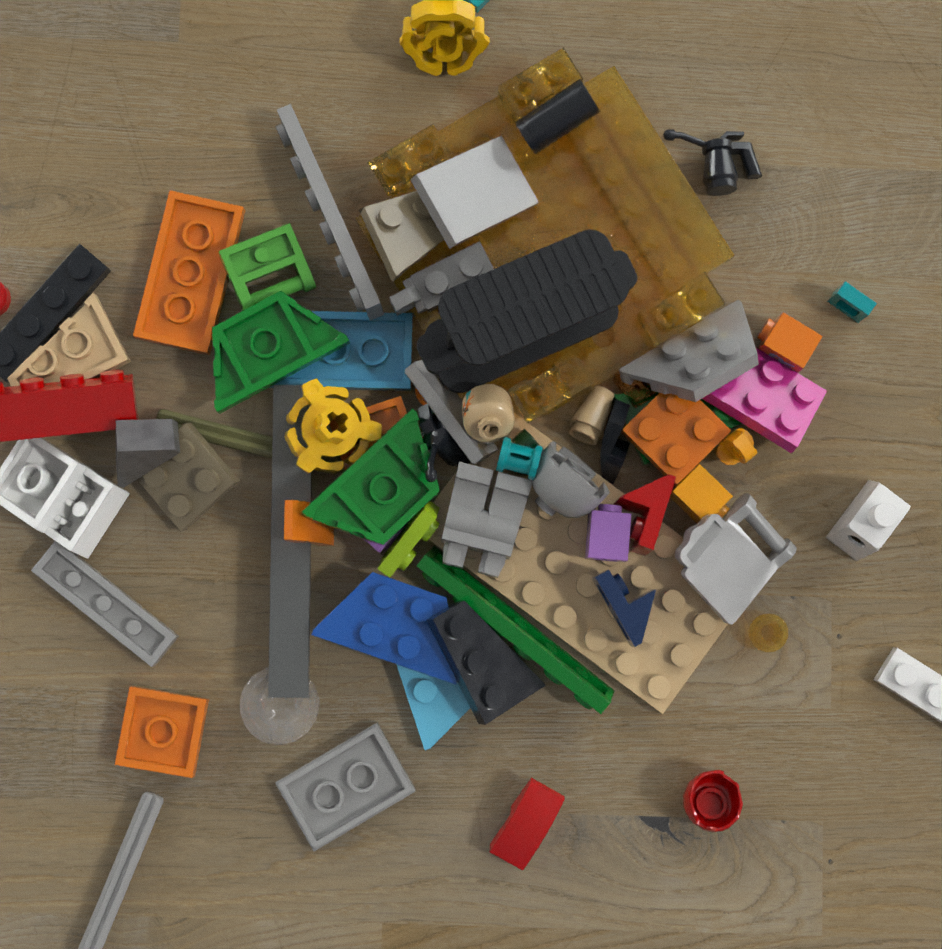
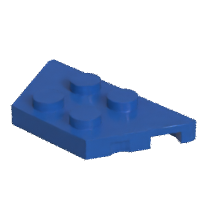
[311,572,457,685]

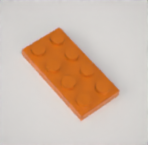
[133,190,245,355]

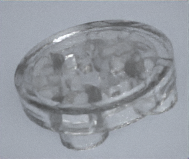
[240,667,320,745]

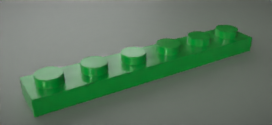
[417,546,615,714]

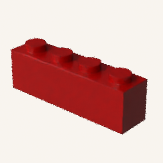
[0,370,139,442]

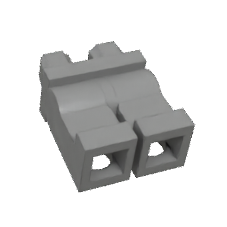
[441,462,532,578]

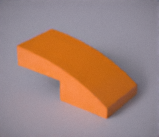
[284,500,334,546]

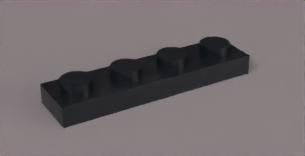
[0,243,111,384]

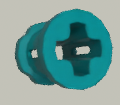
[496,437,543,480]

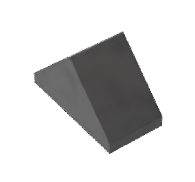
[116,419,180,488]

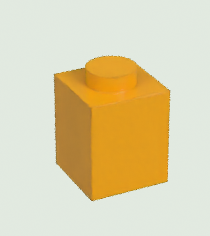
[670,464,733,524]

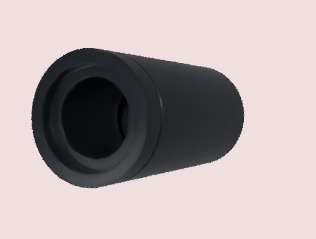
[515,79,600,155]

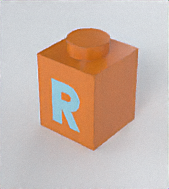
[757,312,823,373]

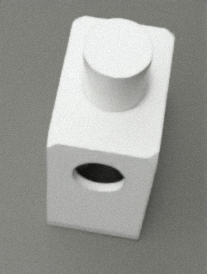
[826,480,911,561]

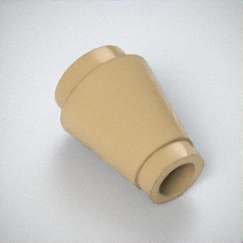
[569,386,614,445]

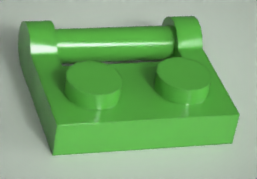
[218,223,316,311]

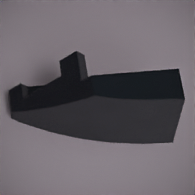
[600,399,630,484]

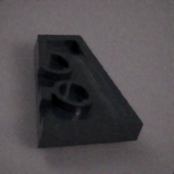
[427,600,546,725]

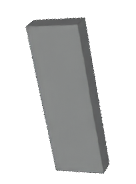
[404,360,498,464]

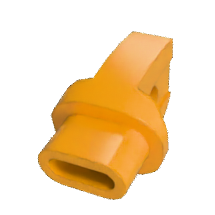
[716,428,758,465]

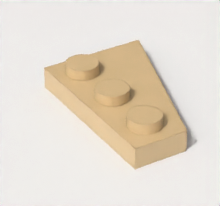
[7,292,131,386]

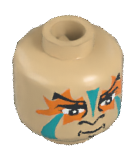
[461,384,515,443]

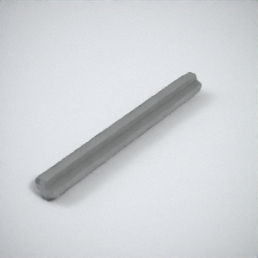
[78,792,164,949]

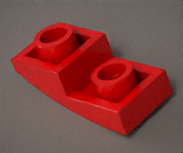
[489,778,565,871]

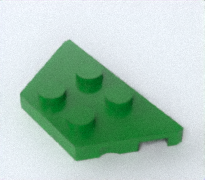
[212,291,350,414]
[300,409,440,545]

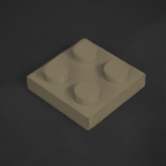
[137,422,240,532]

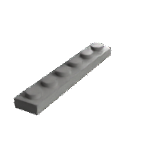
[275,104,384,321]

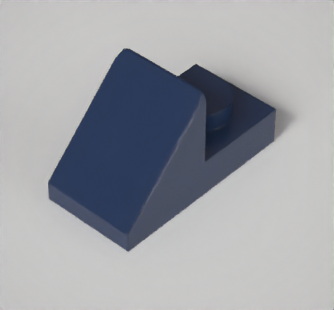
[592,570,656,647]

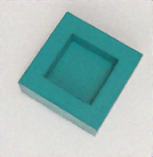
[827,281,877,323]

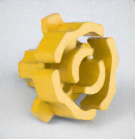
[399,0,490,76]
[284,378,382,474]

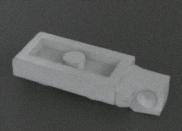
[389,241,494,316]

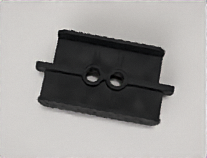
[417,229,638,393]

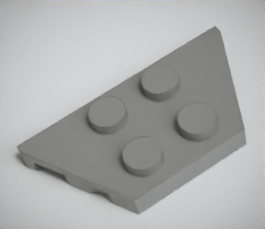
[619,300,759,402]

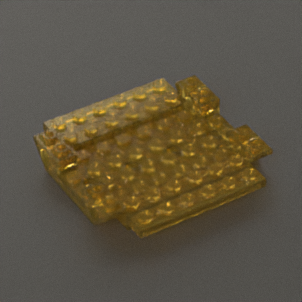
[355,47,735,424]

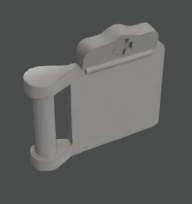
[675,493,797,625]

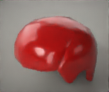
[683,770,743,833]

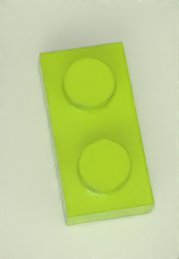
[377,501,440,578]

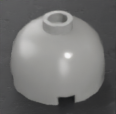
[532,441,610,518]

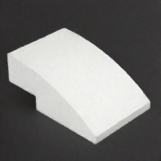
[0,438,130,559]

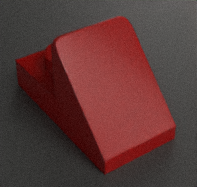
[613,474,676,556]

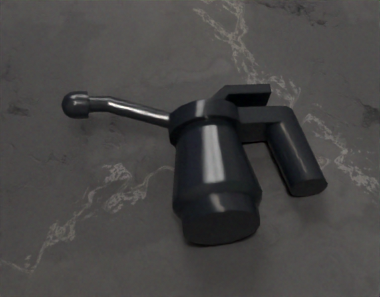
[663,129,762,196]
[418,403,470,482]

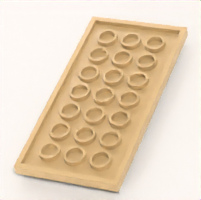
[429,413,728,714]

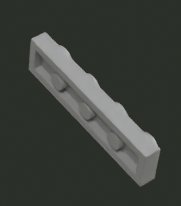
[31,541,179,667]

